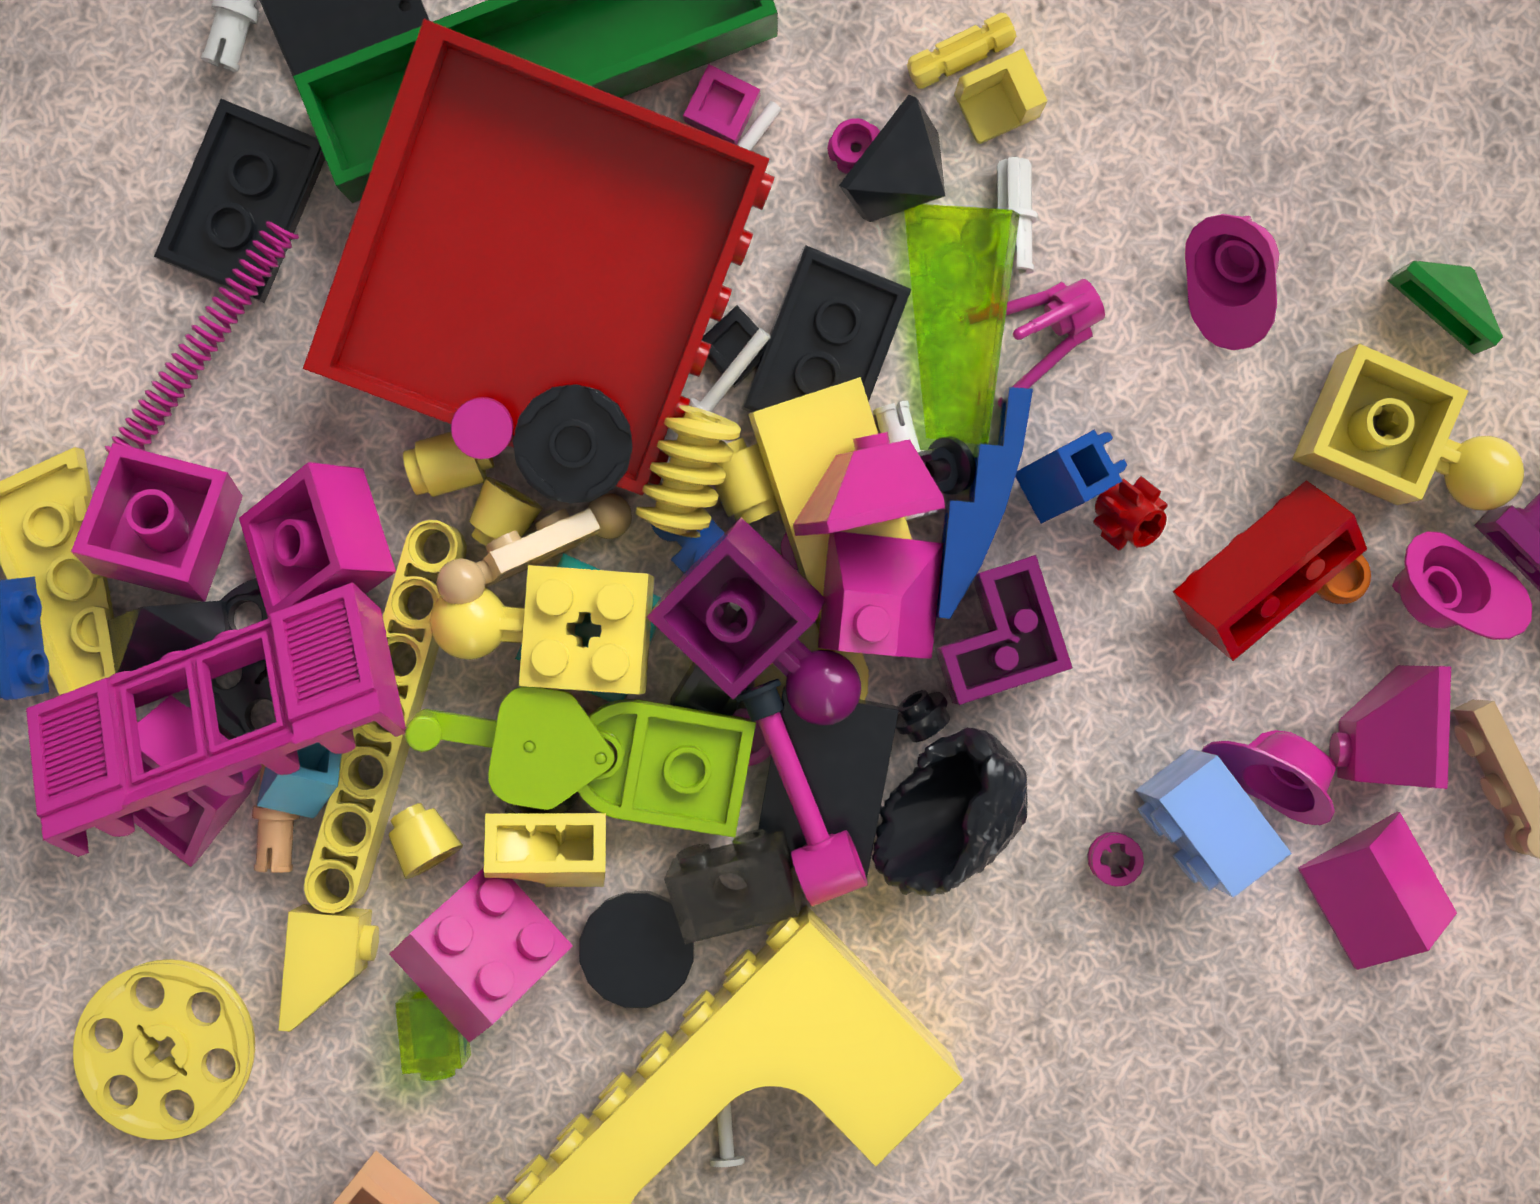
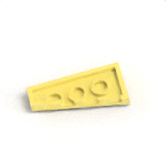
[0,447,115,695]

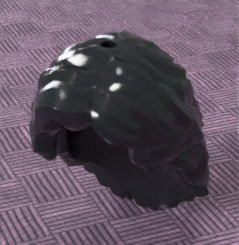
[872,727,1028,896]

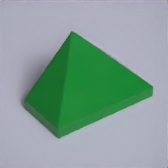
[1387,261,1503,355]

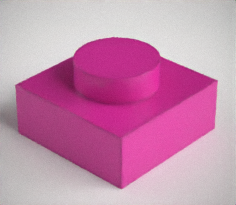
[683,64,760,145]

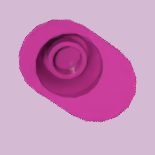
[1185,214,1280,350]
[1392,531,1532,640]
[1202,730,1336,826]

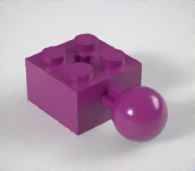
[647,517,861,725]

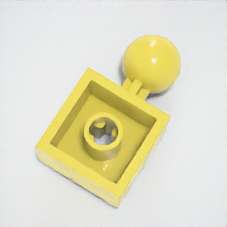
[1292,344,1524,510]
[430,565,654,695]

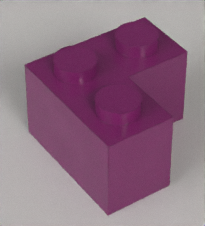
[934,555,1073,705]

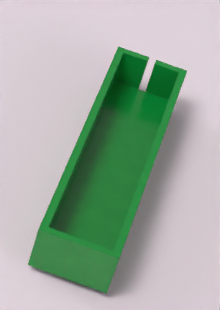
[293,0,778,203]

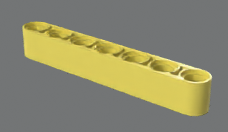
[304,520,467,914]

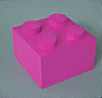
[71,443,243,602]
[389,867,573,1042]

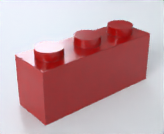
[1172,480,1367,661]

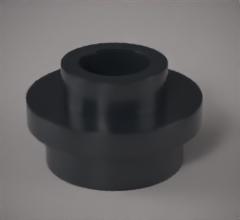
[896,690,950,742]

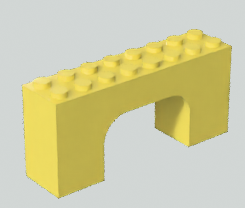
[487,905,963,1204]

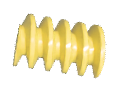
[635,405,741,538]

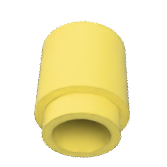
[403,431,494,497]
[714,437,779,524]

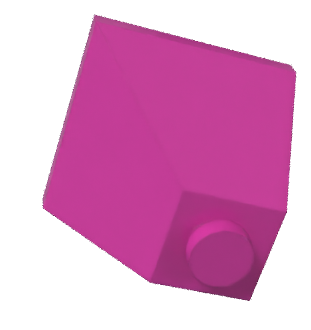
[793,432,945,536]
[818,531,944,659]
[1329,665,1451,789]

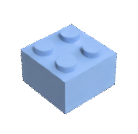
[1135,749,1292,898]

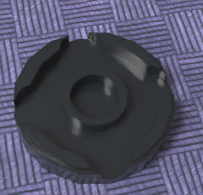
[513,384,633,504]
[579,891,694,1008]

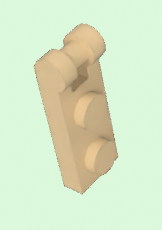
[1452,699,1540,859]

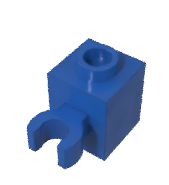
[1015,429,1127,524]

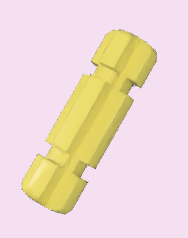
[907,13,1017,89]

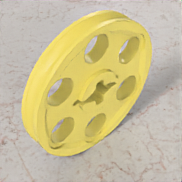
[73,959,255,1140]

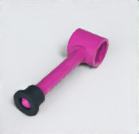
[736,679,868,907]

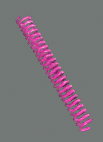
[105,221,299,453]

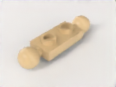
[437,493,632,604]

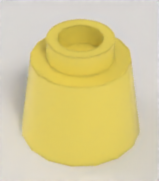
[469,477,543,546]
[388,803,463,879]

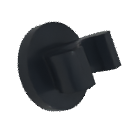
[918,436,976,495]

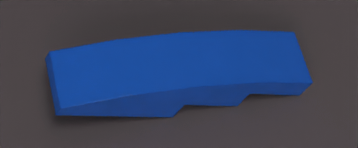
[936,387,1033,619]

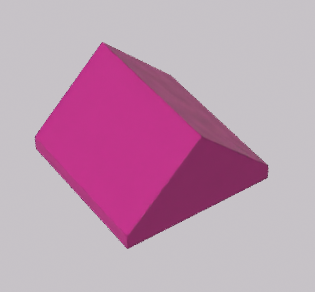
[1298,812,1457,970]

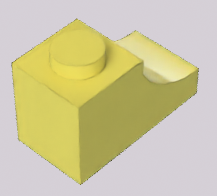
[484,813,606,887]

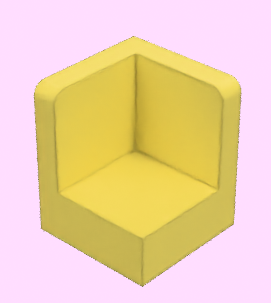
[954,48,1048,144]

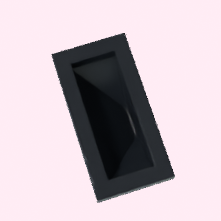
[839,95,945,222]
[107,600,229,673]

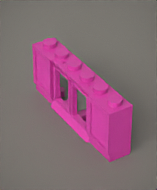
[26,582,406,857]

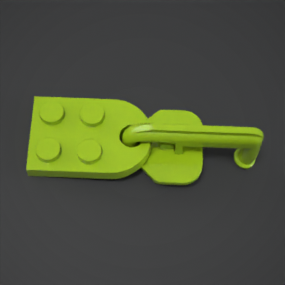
[405,686,756,838]

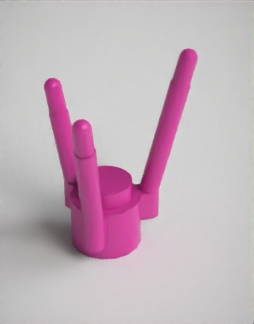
[967,279,1105,408]

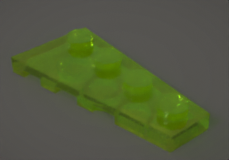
[904,204,1020,445]

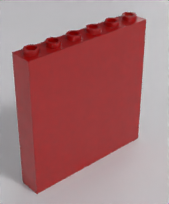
[303,19,775,496]

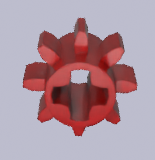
[1093,476,1168,551]

